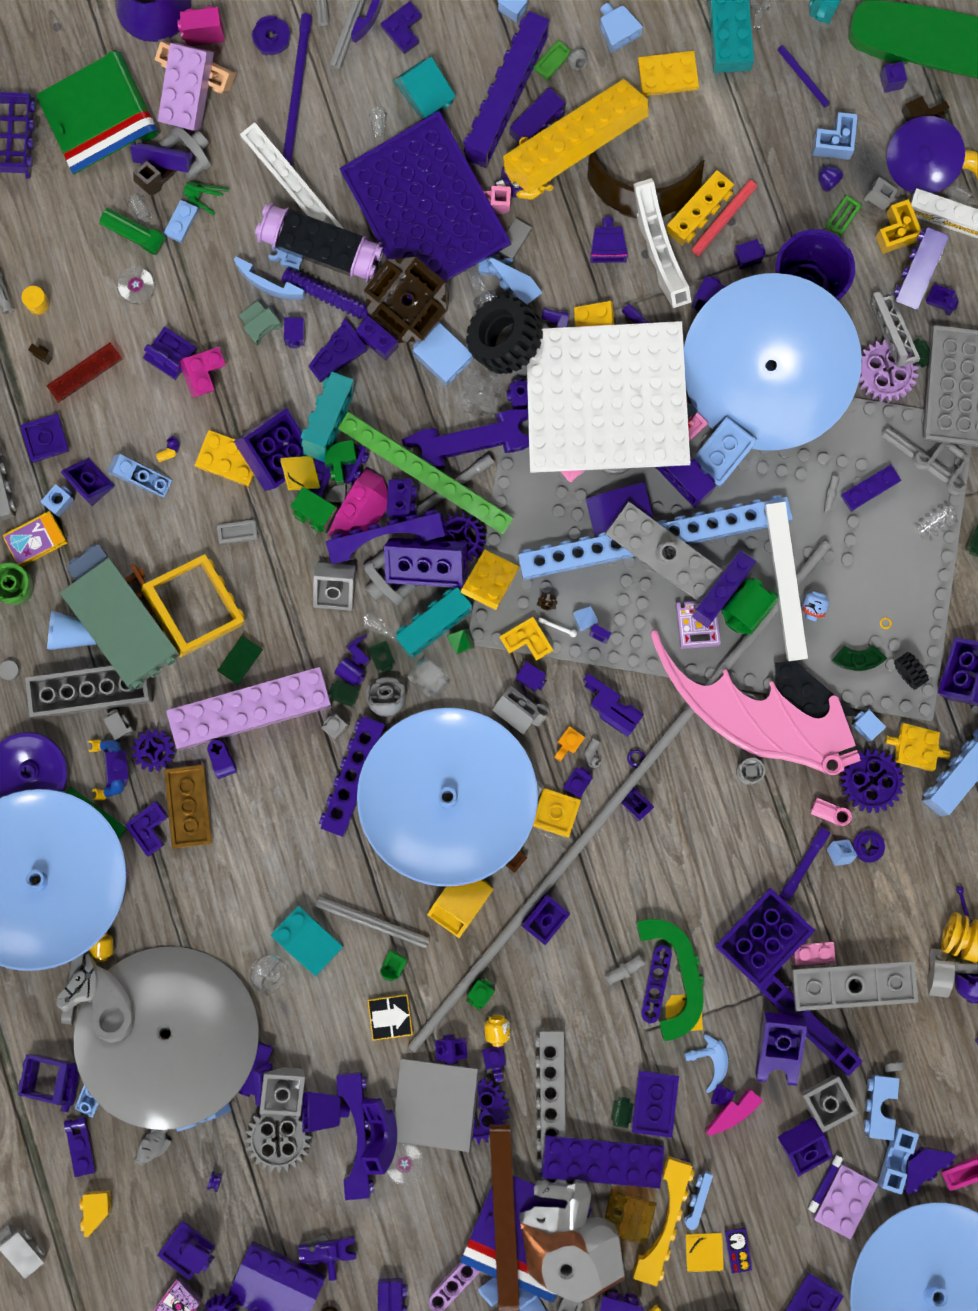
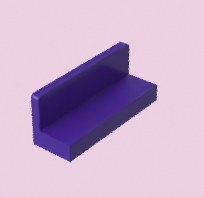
[130,143,194,173]

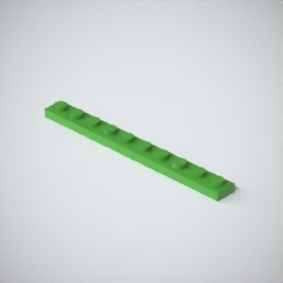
[338,412,514,534]

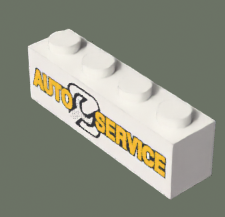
[910,188,978,238]

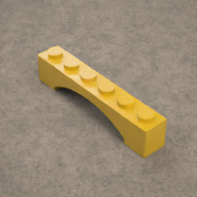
[632,1155,694,1286]

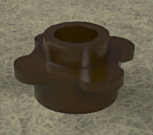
[537,593,558,610]

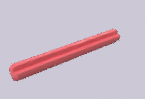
[691,180,757,256]

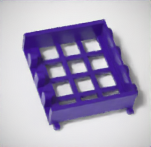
[0,92,36,179]

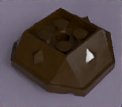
[364,257,448,343]

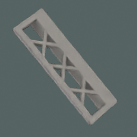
[870,292,920,367]

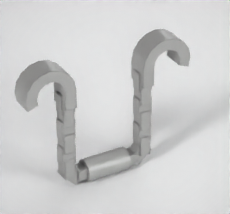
[913,443,970,496]

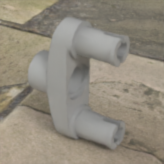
[159,126,211,181]
[363,550,416,606]

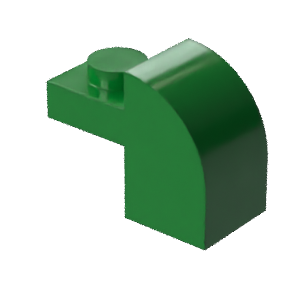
[325,440,357,486]

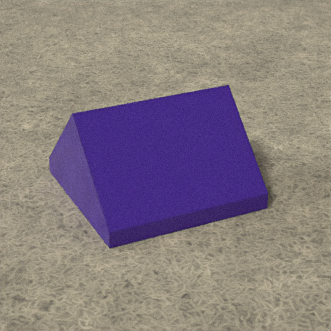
[61,458,114,506]
[521,894,570,945]

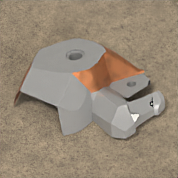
[519,1180,625,1303]

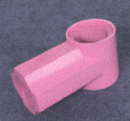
[810,798,852,827]

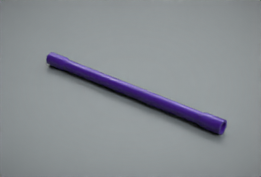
[283,13,312,166]

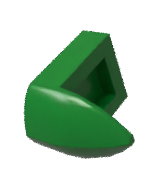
[380,949,409,981]

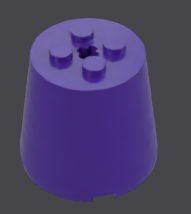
[775,229,855,300]

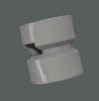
[736,758,765,785]

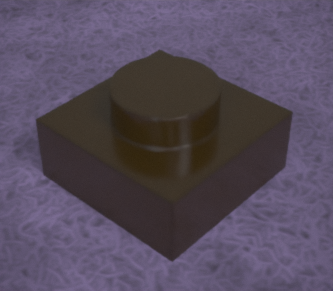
[28,344,53,365]

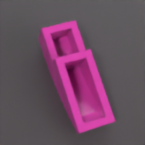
[704,1088,763,1136]
[941,1154,978,1191]

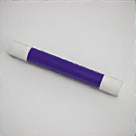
[808,1155,843,1213]

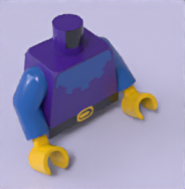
[88,739,128,801]

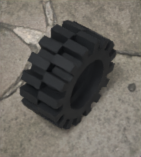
[894,652,929,690]

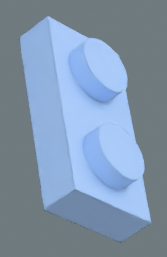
[164,200,199,243]

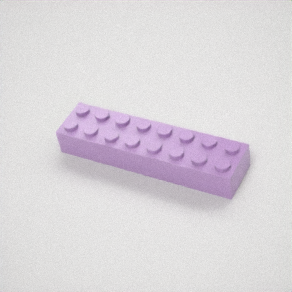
[166,667,332,750]

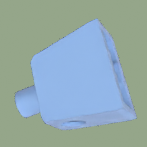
[599,3,643,53]

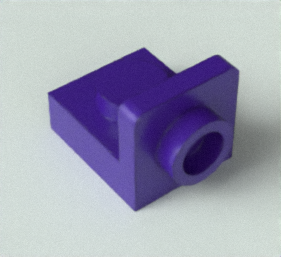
[925,284,959,316]
[563,766,593,799]

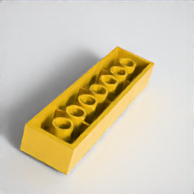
[503,79,649,194]

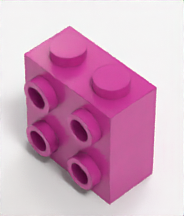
[177,6,225,46]

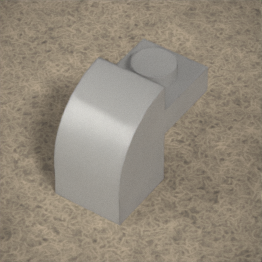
[927,948,955,998]

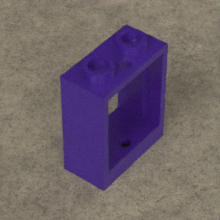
[18,1054,77,1105]

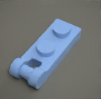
[684,1170,713,1230]

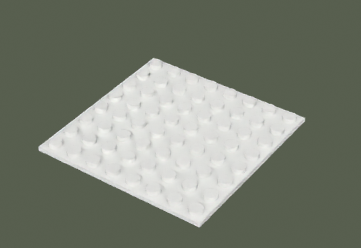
[527,321,690,473]

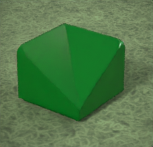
[447,629,475,654]

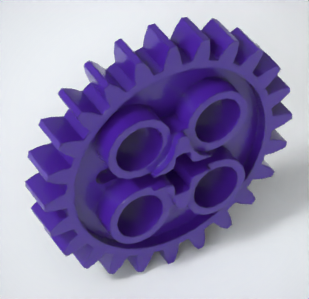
[839,749,905,813]
[472,1077,510,1144]

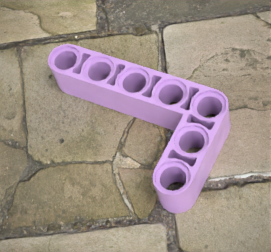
[429,1263,480,1311]

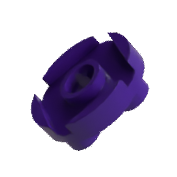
[252,16,290,55]

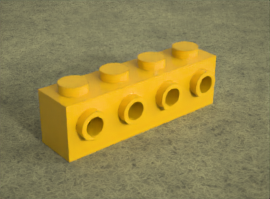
[666,170,735,246]

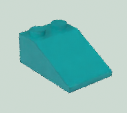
[270,905,343,977]

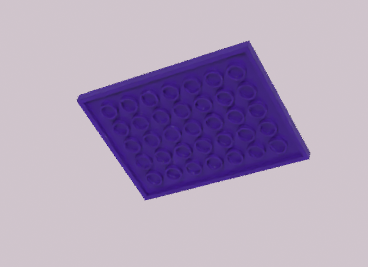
[339,111,512,301]

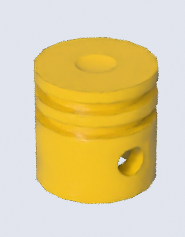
[21,286,50,315]

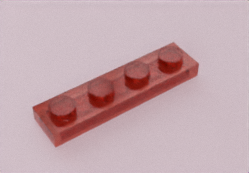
[46,342,123,403]

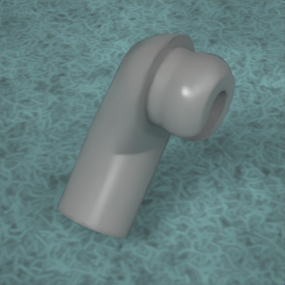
[584,738,601,768]

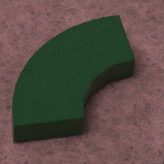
[831,645,887,671]

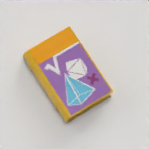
[2,511,68,567]

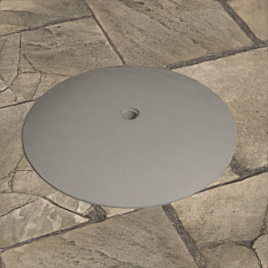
[74,947,259,1130]

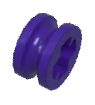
[207,1171,223,1192]

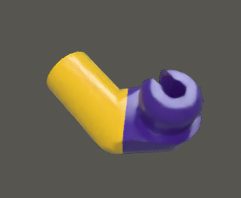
[156,436,180,463]

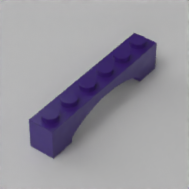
[326,509,448,564]
[757,975,863,1076]
[336,1072,374,1200]

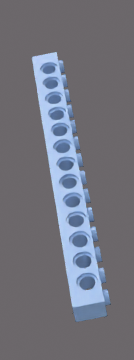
[518,495,793,580]

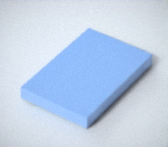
[692,416,757,487]

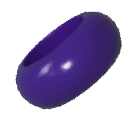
[627,749,645,768]

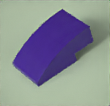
[586,482,654,537]

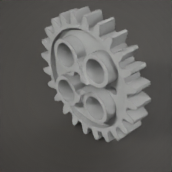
[245,1113,312,1173]

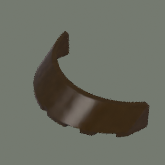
[587,153,705,218]

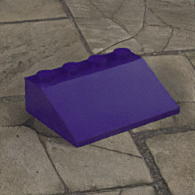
[713,888,815,989]
[226,1241,326,1311]

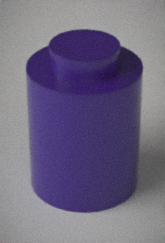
[334,657,365,687]

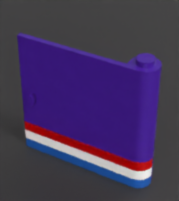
[460,1175,592,1302]

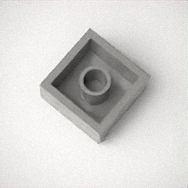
[800,1074,859,1132]

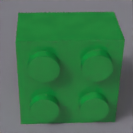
[290,487,338,534]

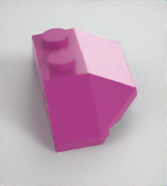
[328,468,388,536]

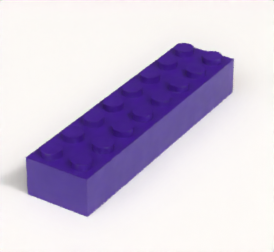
[463,11,550,168]

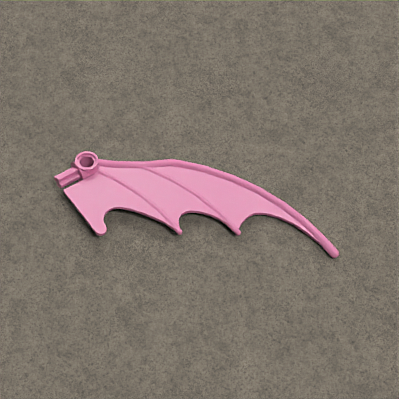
[650,630,861,775]

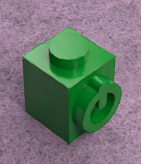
[465,978,495,1010]

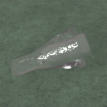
[361,611,396,641]

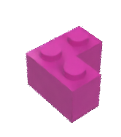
[179,347,226,399]

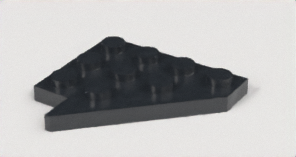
[774,661,856,719]

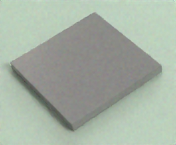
[394,1059,480,1152]

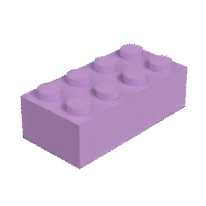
[158,43,214,130]

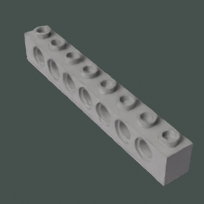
[535,1030,566,1184]

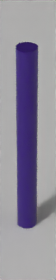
[777,45,830,108]

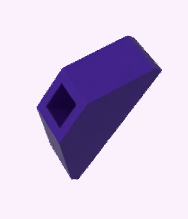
[903,1147,956,1194]

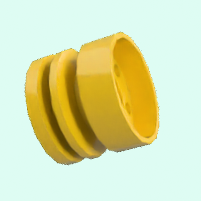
[941,912,978,963]

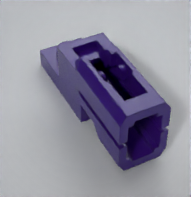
[583,673,644,737]

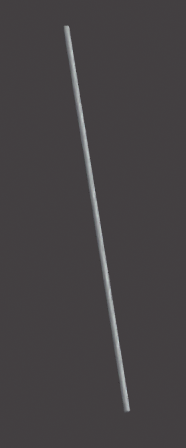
[408,541,831,1053]

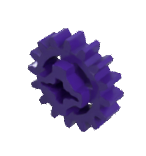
[131,729,176,772]

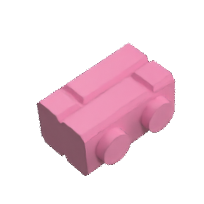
[791,942,836,966]

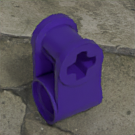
[207,740,237,780]

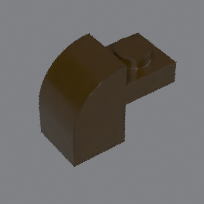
[901,96,950,122]
[133,161,174,195]

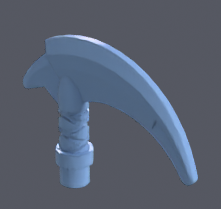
[684,1035,728,1093]

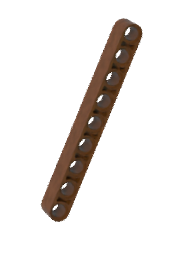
[489,1124,519,1311]

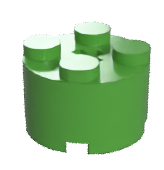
[0,563,34,605]

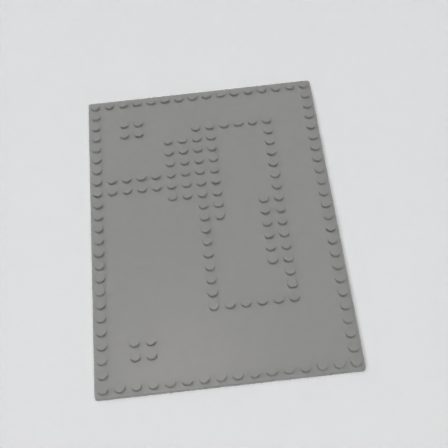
[469,365,972,721]

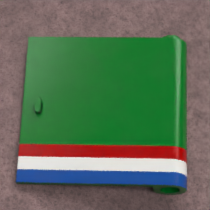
[36,50,159,175]

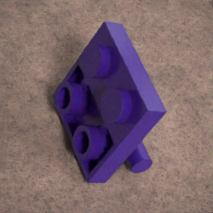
[143,326,197,381]

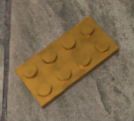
[164,765,213,849]

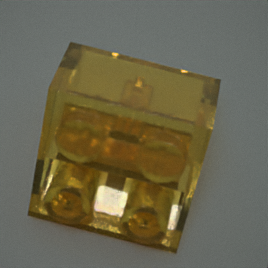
[604,1189,657,1243]

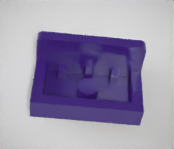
[333,440,370,486]

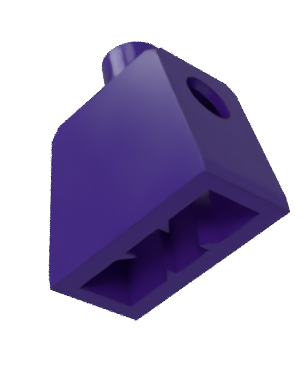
[302,1092,350,1133]

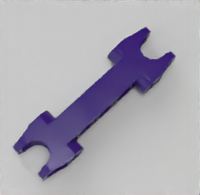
[402,409,529,469]

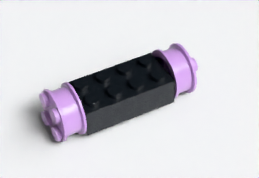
[255,202,384,283]

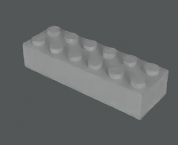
[25,666,153,719]

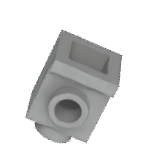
[863,177,898,210]
[103,709,136,742]
[322,713,349,741]

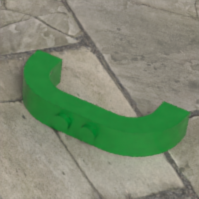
[636,919,705,1042]

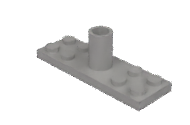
[605,502,724,604]
[792,961,918,1011]

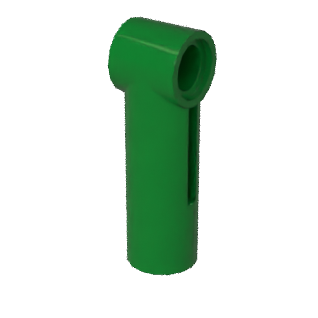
[99,208,166,255]

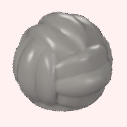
[567,49,588,70]

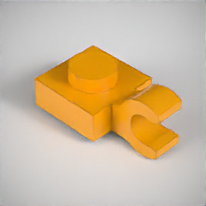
[554,726,585,762]

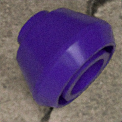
[818,167,843,192]

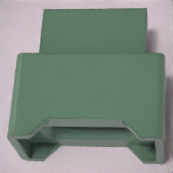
[239,301,282,346]

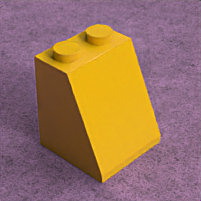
[427,880,494,938]

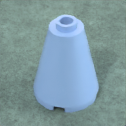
[47,611,96,650]

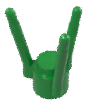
[184,181,229,215]

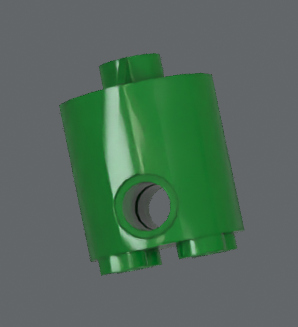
[721,578,778,635]

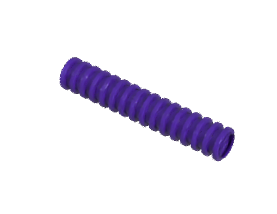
[282,267,368,321]

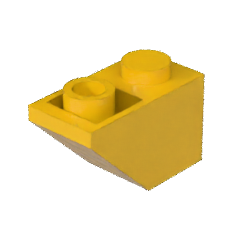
[80,1190,112,1237]

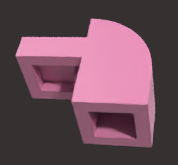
[483,186,511,215]

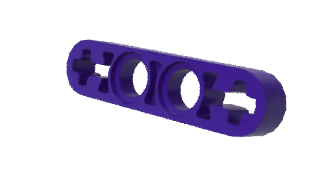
[641,945,672,1023]

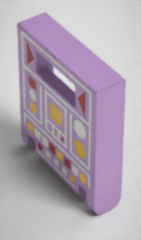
[676,601,721,649]

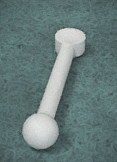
[538,618,577,637]

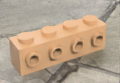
[154,41,236,93]

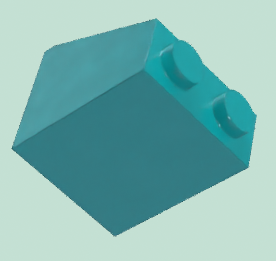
[393,57,456,119]

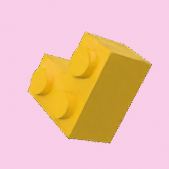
[876,199,921,254]

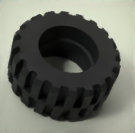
[466,295,543,374]

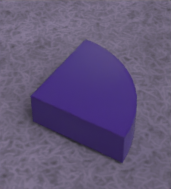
[711,1084,735,1106]

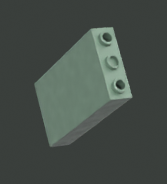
[60,558,180,690]

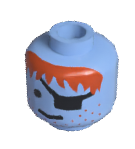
[801,591,830,621]

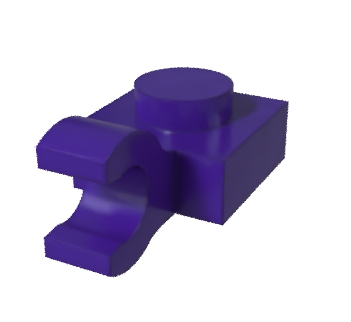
[482,1046,506,1082]

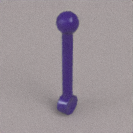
[956,886,972,925]

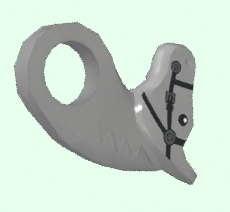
[56,953,134,1043]

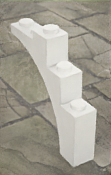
[633,178,691,308]

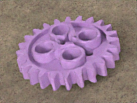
[859,339,919,403]

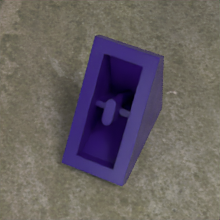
[621,787,654,822]

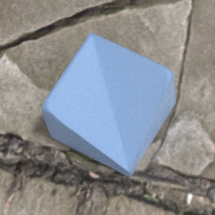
[573,606,599,632]
[827,839,857,866]

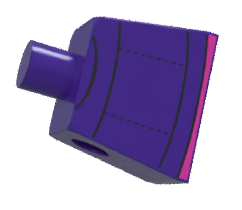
[590,217,628,263]

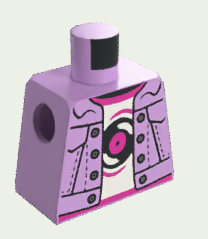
[154,1276,202,1311]

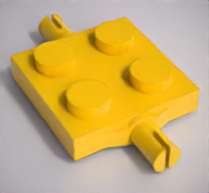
[884,723,951,771]

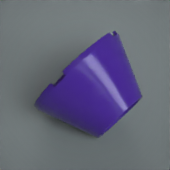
[115,0,191,42]

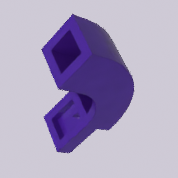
[361,1098,397,1174]

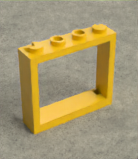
[141,554,245,658]

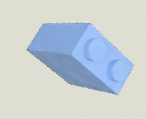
[413,323,473,387]

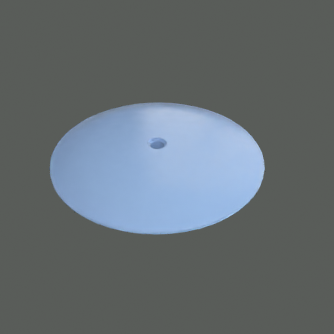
[684,273,861,450]
[357,708,538,886]
[0,789,126,971]
[850,1203,978,1311]

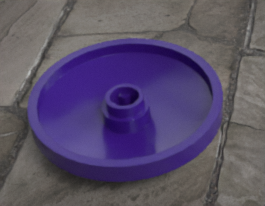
[887,116,965,194]
[0,732,68,798]

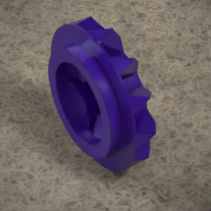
[853,831,885,863]

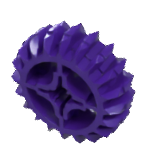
[438,512,486,563]

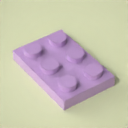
[813,1164,878,1240]

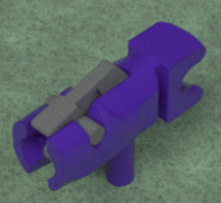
[298,1234,357,1281]

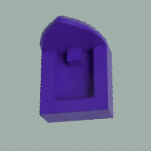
[345,635,370,667]

